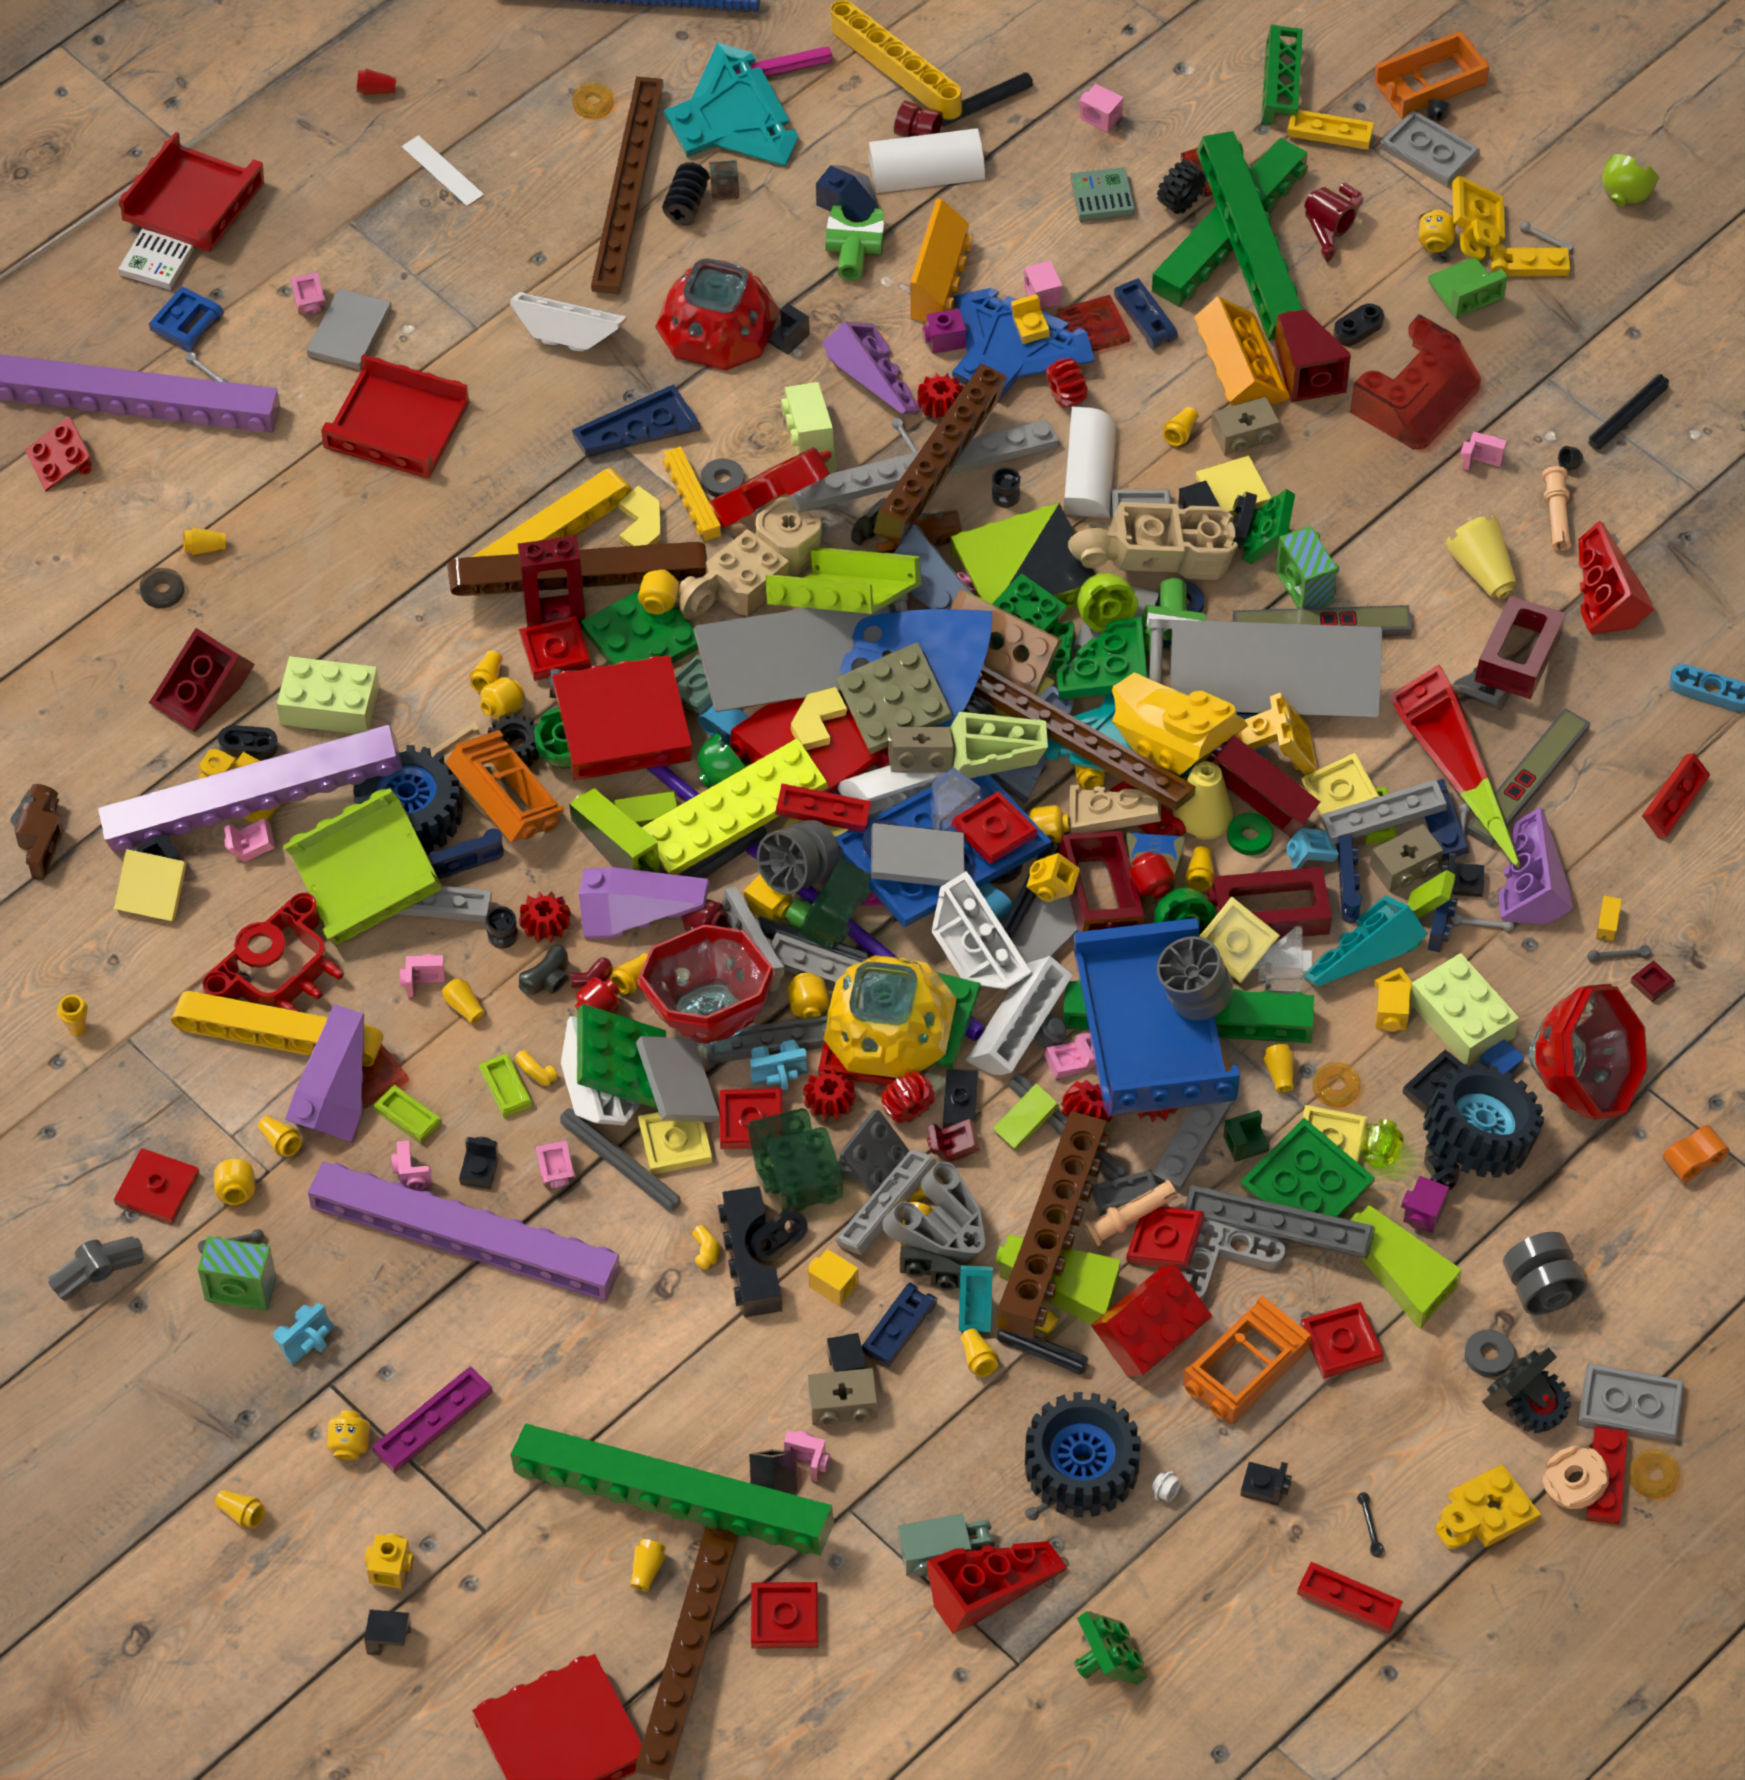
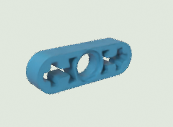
[1669,664,1745,712]

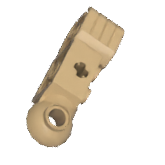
[677,497,822,620]
[1068,502,1238,580]

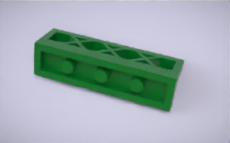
[1261,24,1303,126]

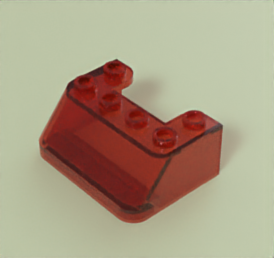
[1350,314,1481,450]

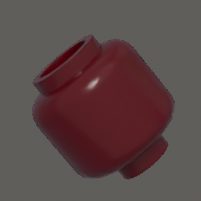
[681,899,729,932]

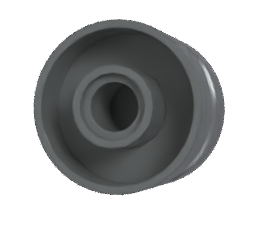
[757,819,840,894]
[1157,936,1234,1020]
[1503,1232,1587,1315]

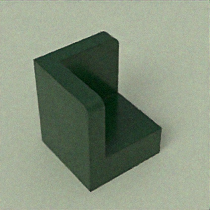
[1223,1110,1269,1162]

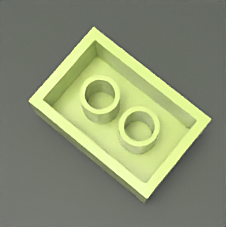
[277,656,380,734]
[1409,953,1519,1066]

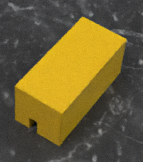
[1596,896,1622,941]

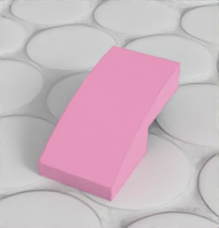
[1043,1033,1096,1079]

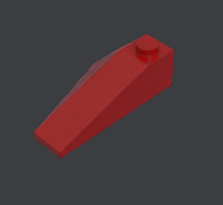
[1578,520,1654,634]
[927,1541,1067,1634]

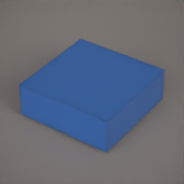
[1480,1039,1525,1075]

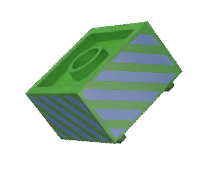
[1276,526,1339,608]
[198,1236,277,1311]

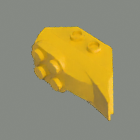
[1112,672,1249,775]

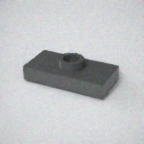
[1091,1170,1157,1216]

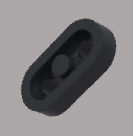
[1333,304,1384,346]
[1232,491,1257,548]
[218,725,279,759]
[749,1210,807,1262]

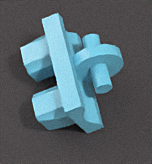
[750,1039,808,1091]
[272,1303,335,1365]

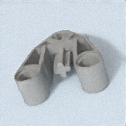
[882,1161,986,1264]

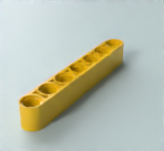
[830,0,962,120]
[472,468,632,597]
[171,991,384,1067]

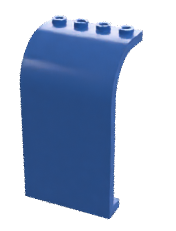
[1073,918,1240,1116]

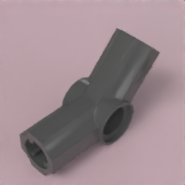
[48,1236,144,1301]

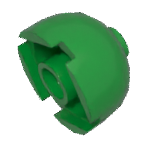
[534,708,571,768]
[697,733,746,789]
[1154,887,1217,937]

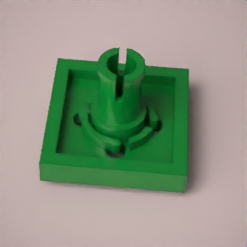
[1242,489,1295,564]
[992,573,1067,649]
[1074,1611,1147,1685]

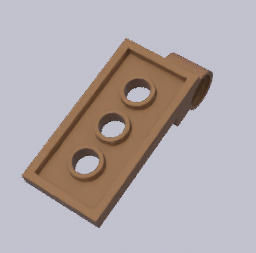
[951,589,1062,694]

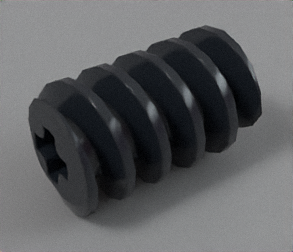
[662,162,710,225]

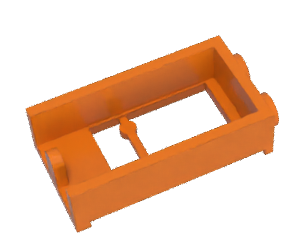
[1374,31,1489,119]
[445,730,565,842]
[1183,1295,1311,1425]

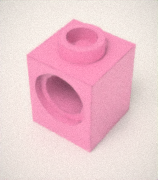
[1079,84,1123,133]
[1024,261,1062,309]

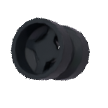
[992,467,1021,508]
[485,906,518,949]

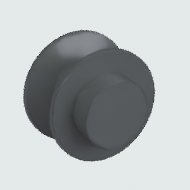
[1034,1015,1066,1049]

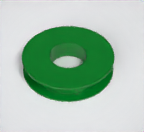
[1227,813,1273,855]

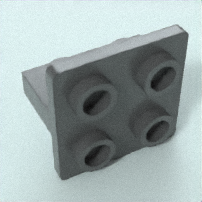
[832,1110,909,1196]

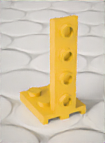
[1197,692,1318,776]

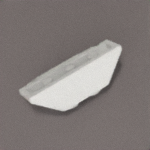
[510,292,627,351]
[931,871,1032,990]
[561,1016,640,1125]

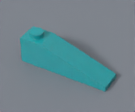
[1303,895,1428,986]

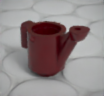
[1304,183,1363,262]

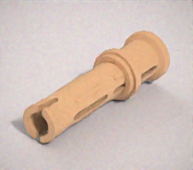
[1542,466,1571,551]
[1083,1180,1178,1247]

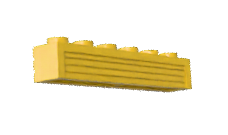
[662,446,721,542]

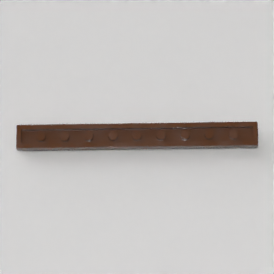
[591,76,664,295]
[974,666,1196,811]
[636,1527,739,1780]

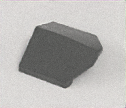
[1452,667,1510,711]

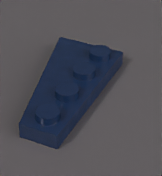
[572,384,701,456]

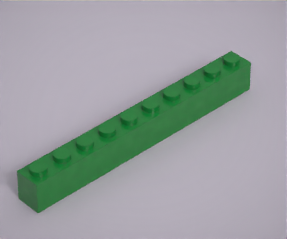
[510,1423,834,1556]

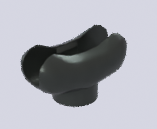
[519,945,568,995]

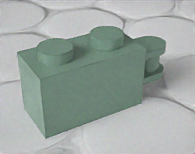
[898,1513,995,1576]

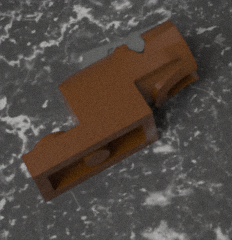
[877,510,962,554]
[10,784,63,880]

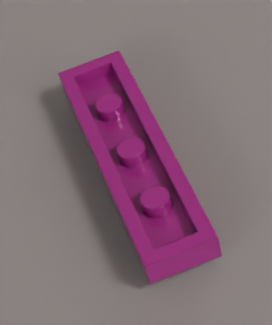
[372,1366,493,1473]

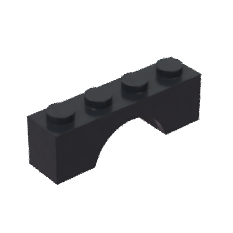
[717,1186,782,1317]

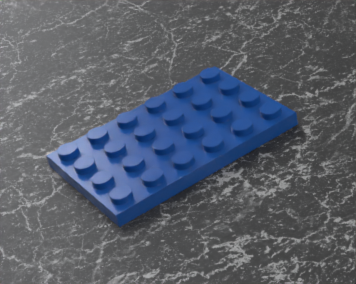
[835,774,1051,928]

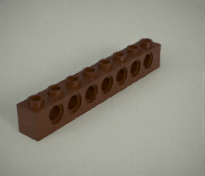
[873,363,1007,545]
[996,1111,1110,1338]

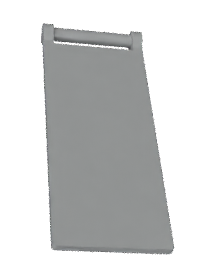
[694,594,909,712]
[1148,619,1382,717]

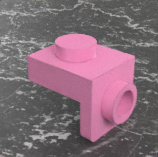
[290,272,326,314]
[1460,431,1507,471]
[224,818,275,863]
[400,954,445,998]
[391,1140,433,1191]
[535,1140,575,1189]
[784,1431,830,1482]

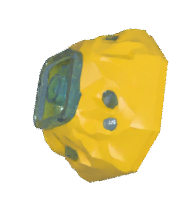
[823,955,957,1078]

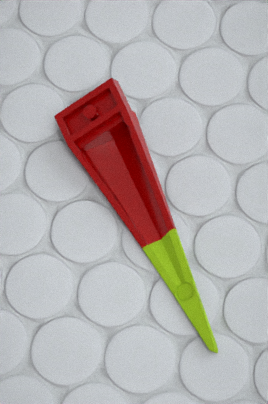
[1389,665,1520,868]

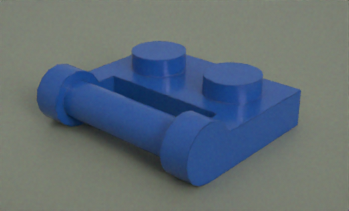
[149,286,224,352]

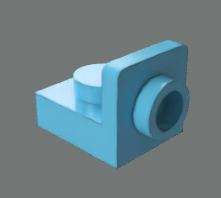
[1286,828,1339,869]

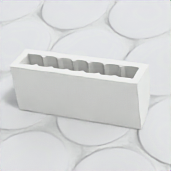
[869,128,985,193]
[1064,407,1117,518]
[837,765,952,819]
[966,956,1073,1075]

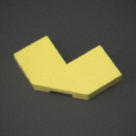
[618,486,661,546]
[791,687,847,750]

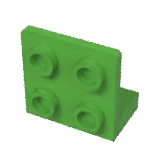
[1428,257,1508,318]

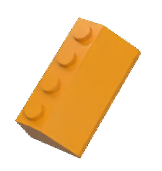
[910,198,973,322]
[1194,296,1291,405]

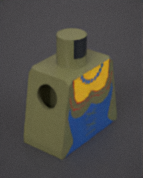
[1126,833,1185,904]

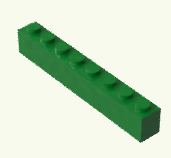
[1196,131,1304,340]
[1152,137,1308,307]
[1063,980,1314,1043]

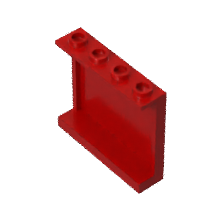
[119,131,264,252]
[321,354,469,479]
[552,655,692,781]
[730,698,888,793]
[472,1653,642,1780]

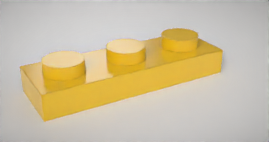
[1287,110,1374,150]

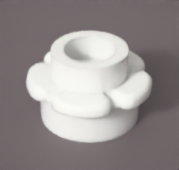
[1152,1471,1181,1503]

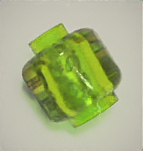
[1359,1119,1404,1168]

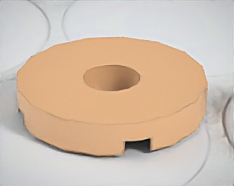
[1543,1446,1609,1509]

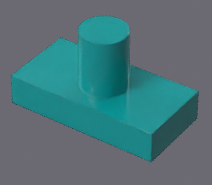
[958,1265,993,1332]

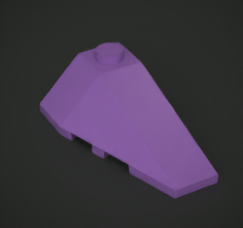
[822,321,920,414]
[1498,808,1573,924]
[579,867,710,940]
[285,1004,365,1143]

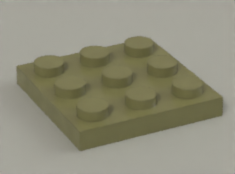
[836,642,953,755]

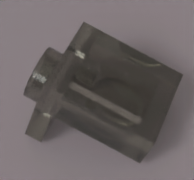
[709,160,740,201]

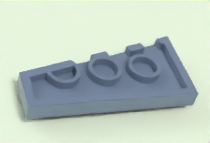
[894,524,974,609]
[990,685,1075,803]

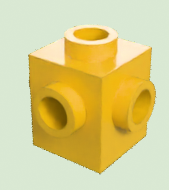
[1026,853,1080,902]
[364,1533,414,1589]

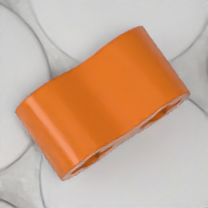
[1662,1125,1730,1182]

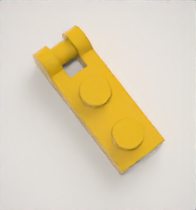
[1489,244,1570,277]

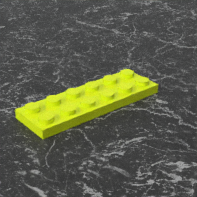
[641,738,828,875]

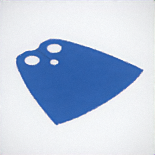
[840,609,992,727]

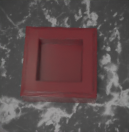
[1630,960,1675,1002]

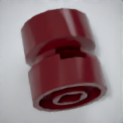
[894,100,943,137]

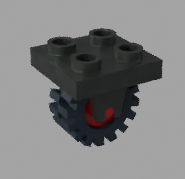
[1482,1347,1571,1433]

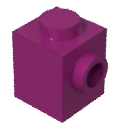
[922,309,966,354]
[1401,1176,1449,1233]

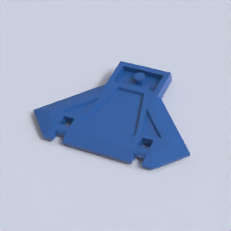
[952,288,1095,401]

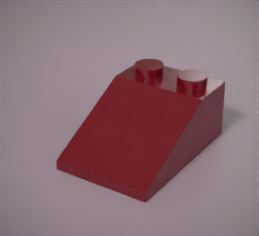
[149,628,255,732]

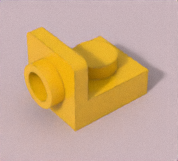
[1011,294,1050,344]

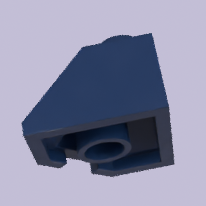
[816,165,878,223]

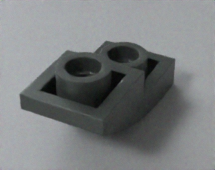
[851,497,886,546]
[900,1246,961,1290]

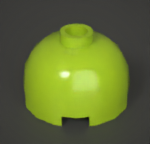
[1601,154,1659,206]
[1077,572,1138,633]

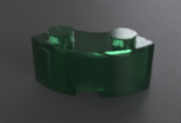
[798,857,872,951]

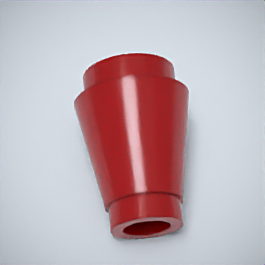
[356,68,396,95]

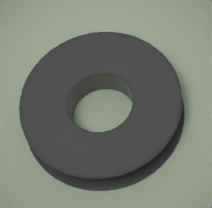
[701,458,744,497]
[1465,1330,1514,1377]

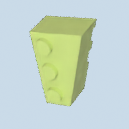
[781,382,836,474]
[950,712,1048,782]

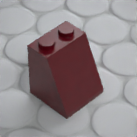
[1274,309,1351,402]

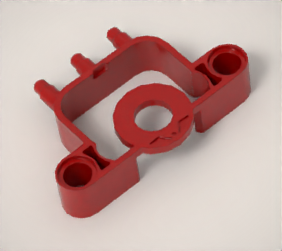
[709,447,832,528]
[202,892,344,1012]

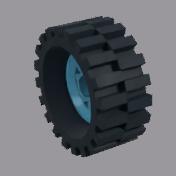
[1423,1063,1544,1178]

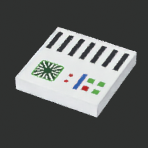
[118,229,194,290]

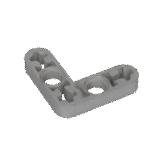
[1182,1221,1285,1302]

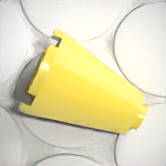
[1445,515,1517,599]
[1173,761,1233,840]

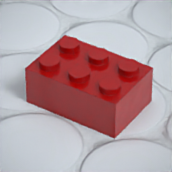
[1091,1265,1213,1377]

